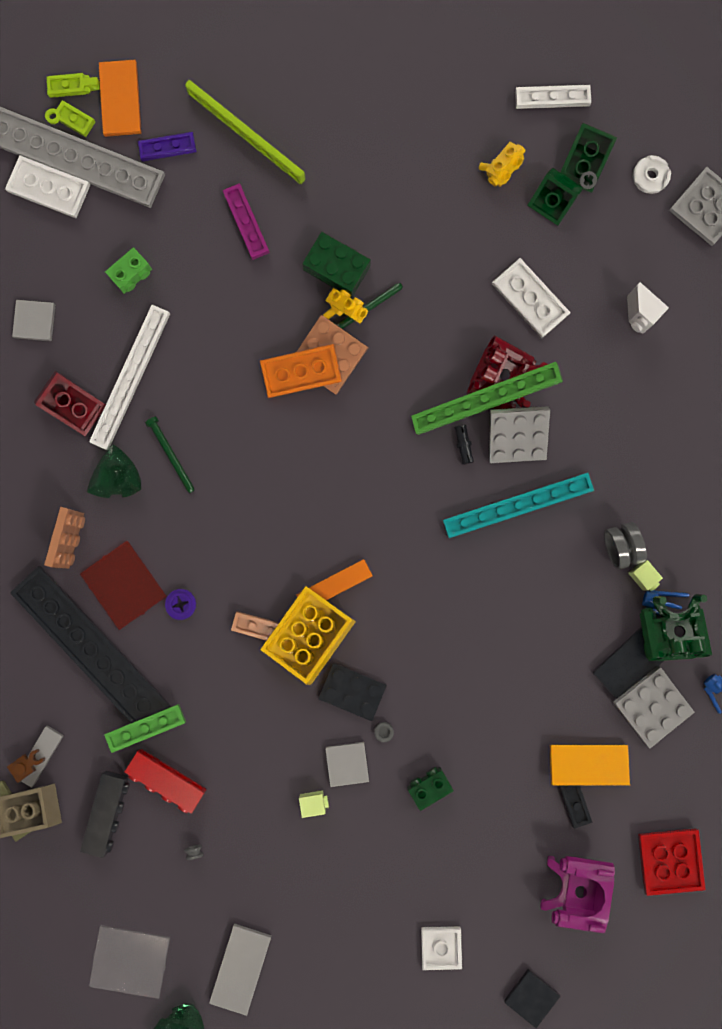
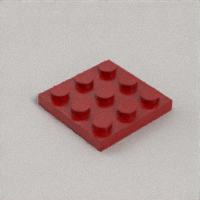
[638,828,706,896]

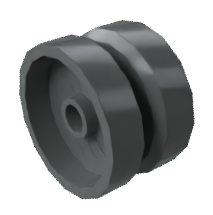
[604,522,647,570]

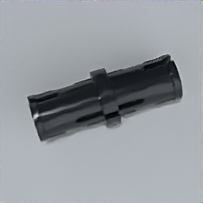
[454,425,474,465]

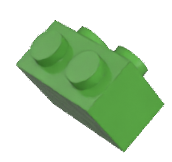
[105,247,152,294]

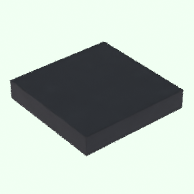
[504,969,560,1028]

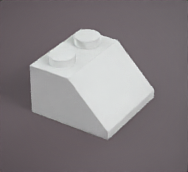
[627,282,669,334]

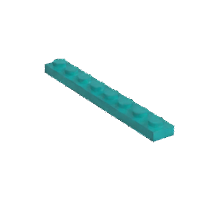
[443,473,594,538]

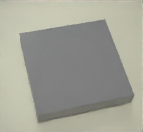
[12,300,56,341]
[326,742,369,787]

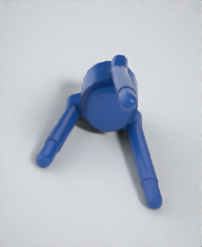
[642,590,689,617]
[704,674,722,714]

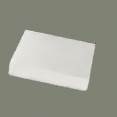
[421,926,462,970]

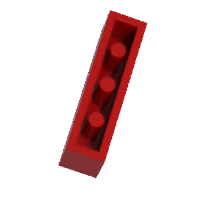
[125,749,207,814]

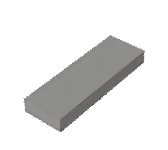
[21,726,64,788]

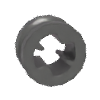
[580,171,597,189]
[184,844,204,860]

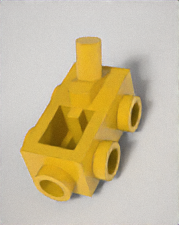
[479,141,525,187]
[323,288,368,323]

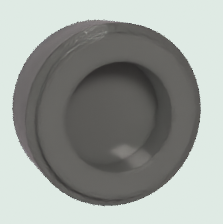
[374,722,394,742]

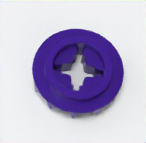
[165,589,196,620]

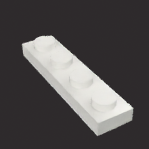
[515,85,591,109]

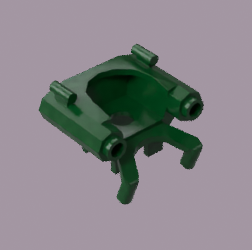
[639,594,712,661]

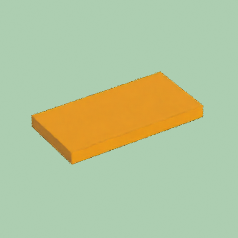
[549,745,630,785]

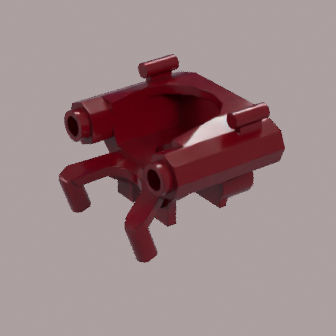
[467,335,548,409]

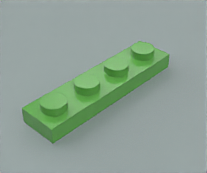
[104,704,186,753]

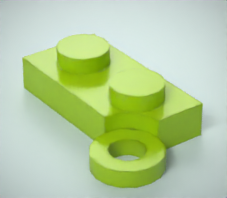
[45,100,96,137]

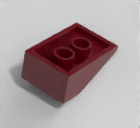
[34,371,106,436]

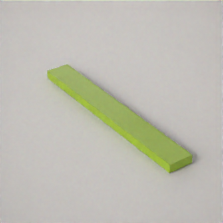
[185,80,305,184]

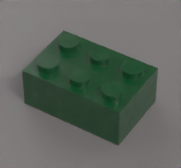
[302,231,371,298]

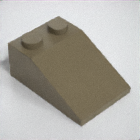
[0,784,62,838]

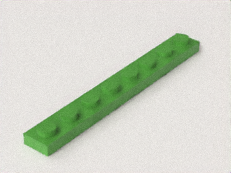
[411,362,563,435]

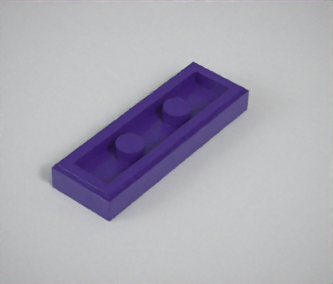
[138,132,197,161]

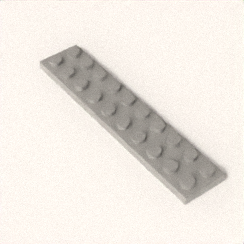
[0,107,165,208]

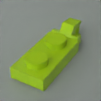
[46,73,100,98]

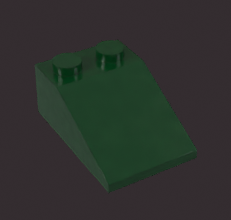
[560,123,618,193]

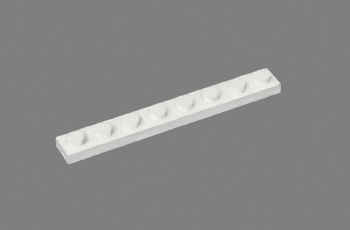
[89,305,170,450]

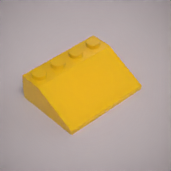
[260,586,356,685]

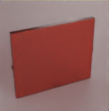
[80,541,167,630]

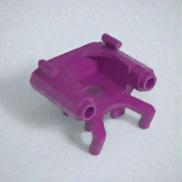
[540,856,615,933]

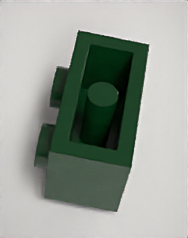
[407,767,454,811]

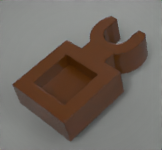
[7,749,45,783]

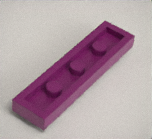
[223,183,270,260]

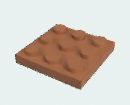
[297,315,369,395]
[44,507,85,569]

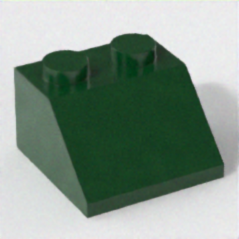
[527,168,584,226]

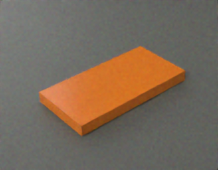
[99,60,141,137]
[260,344,342,398]

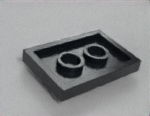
[319,663,387,721]

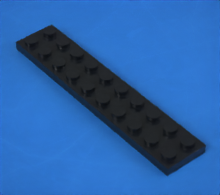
[10,566,171,723]

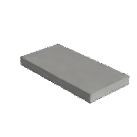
[209,924,272,1016]

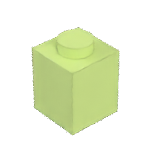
[628,560,663,591]
[299,790,329,818]

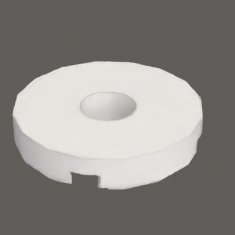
[632,155,671,194]

